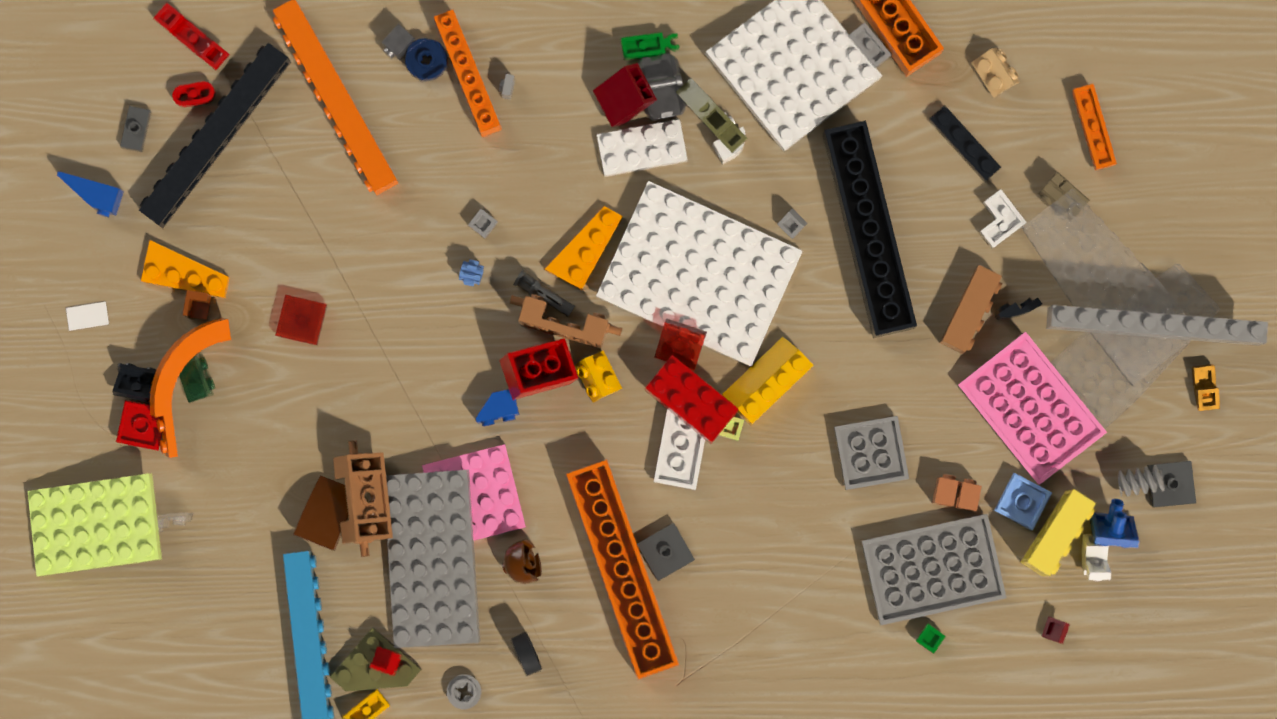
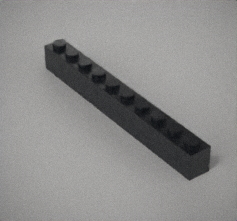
[139,43,291,228]

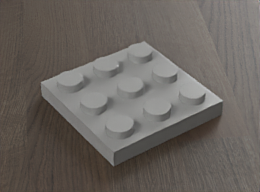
[834,416,909,490]

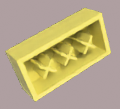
[1020,489,1096,576]

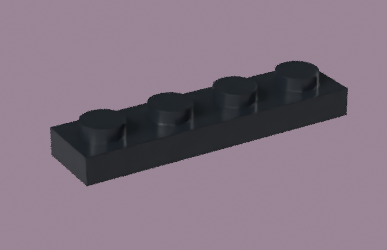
[928,105,1001,182]

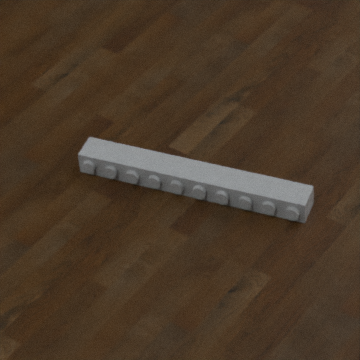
[1046,305,1268,346]

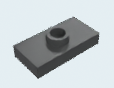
[120,106,152,152]

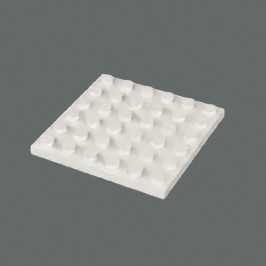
[705,0,882,152]

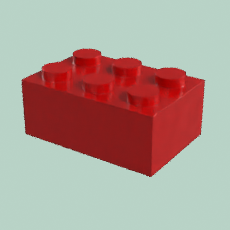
[499,338,578,400]

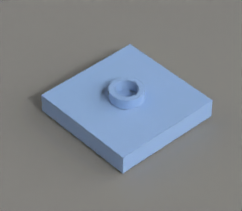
[994,473,1052,531]

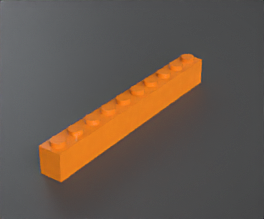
[272,0,399,195]

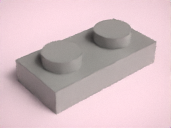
[848,23,891,68]

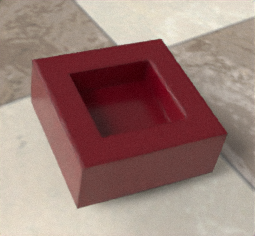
[1041,617,1070,645]

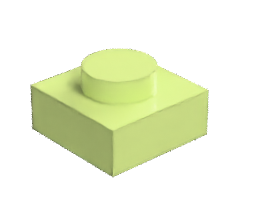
[719,417,744,441]

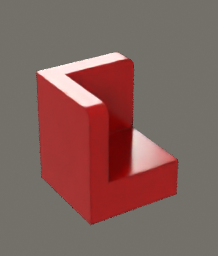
[369,647,402,676]

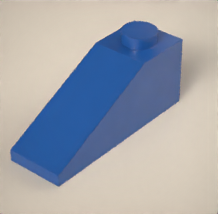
[57,171,124,217]

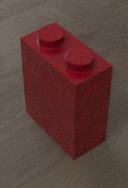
[593,63,657,127]

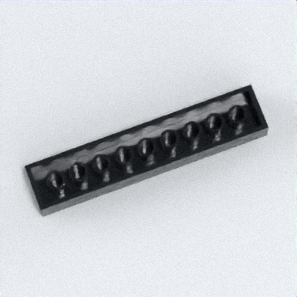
[823,120,917,338]

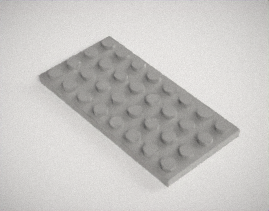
[386,470,480,648]

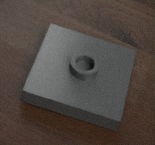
[1147,461,1196,508]
[637,523,695,581]

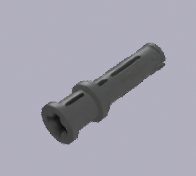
[513,269,575,317]

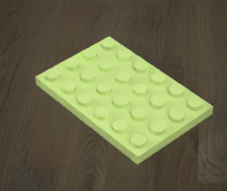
[27,473,162,576]

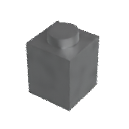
[382,24,415,60]

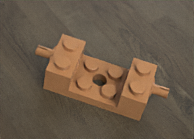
[509,294,623,349]
[333,440,393,557]

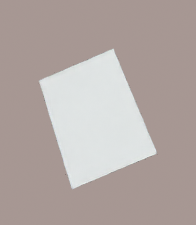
[66,301,109,331]

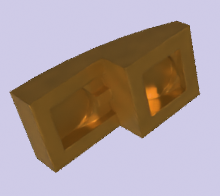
[1192,364,1220,411]

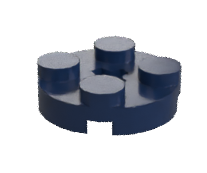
[405,38,448,82]

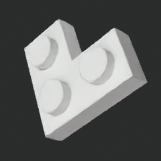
[979,189,1027,249]

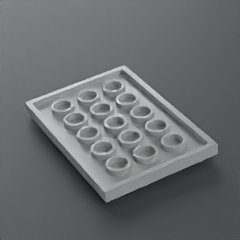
[861,514,1006,625]

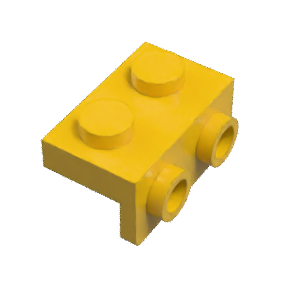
[575,350,622,403]

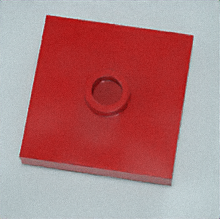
[116,400,162,451]

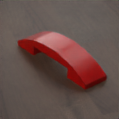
[153,3,230,70]

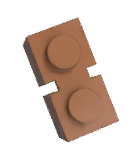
[932,474,982,512]

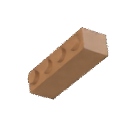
[940,265,1003,354]

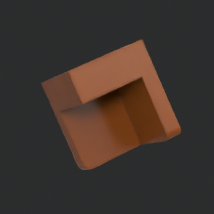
[183,290,212,320]

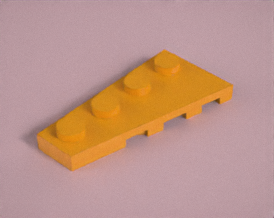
[545,206,623,291]
[141,240,230,298]

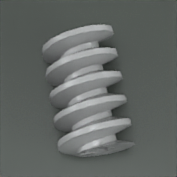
[1118,465,1165,497]

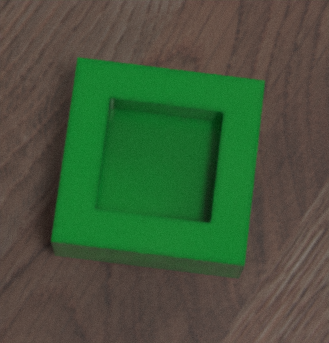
[915,624,946,654]

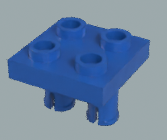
[1089,499,1139,548]

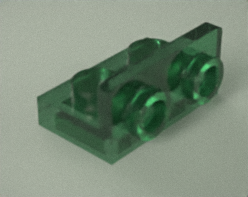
[179,353,215,403]

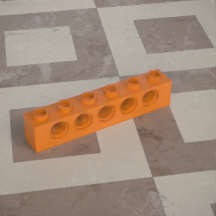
[434,9,502,138]

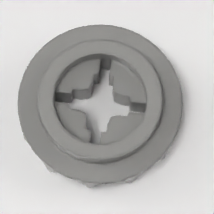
[447,674,481,709]

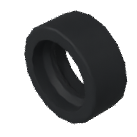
[511,632,542,676]

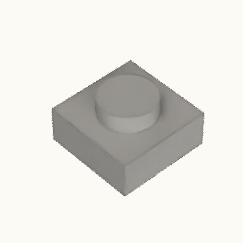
[499,74,515,100]
[468,209,498,239]
[777,209,808,239]

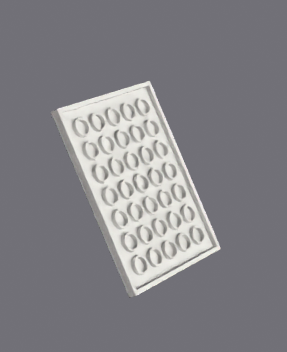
[596,181,802,367]

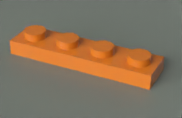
[1072,84,1117,171]

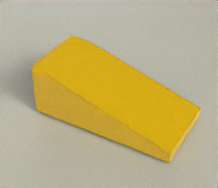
[342,689,390,719]

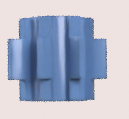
[459,259,484,287]

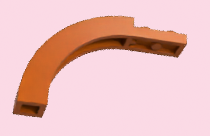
[150,318,231,458]

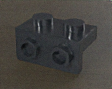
[112,363,156,402]

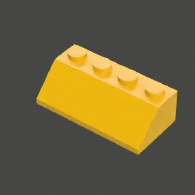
[722,337,814,426]

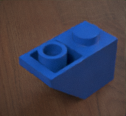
[476,389,520,427]

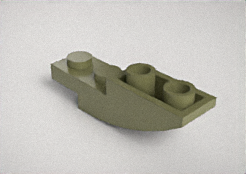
[676,78,748,153]

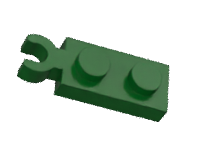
[621,32,679,60]

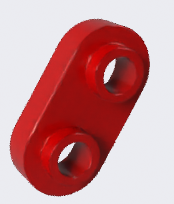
[172,81,216,108]

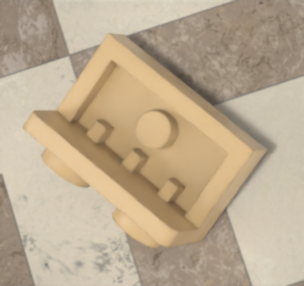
[971,47,1020,98]

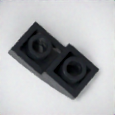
[995,298,1042,320]

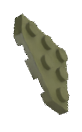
[330,628,422,691]

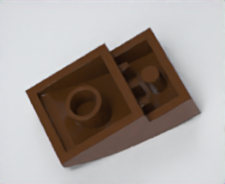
[293,475,349,551]

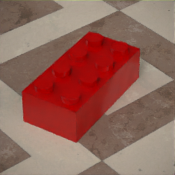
[645,355,739,444]

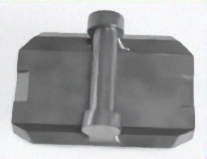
[638,53,687,120]

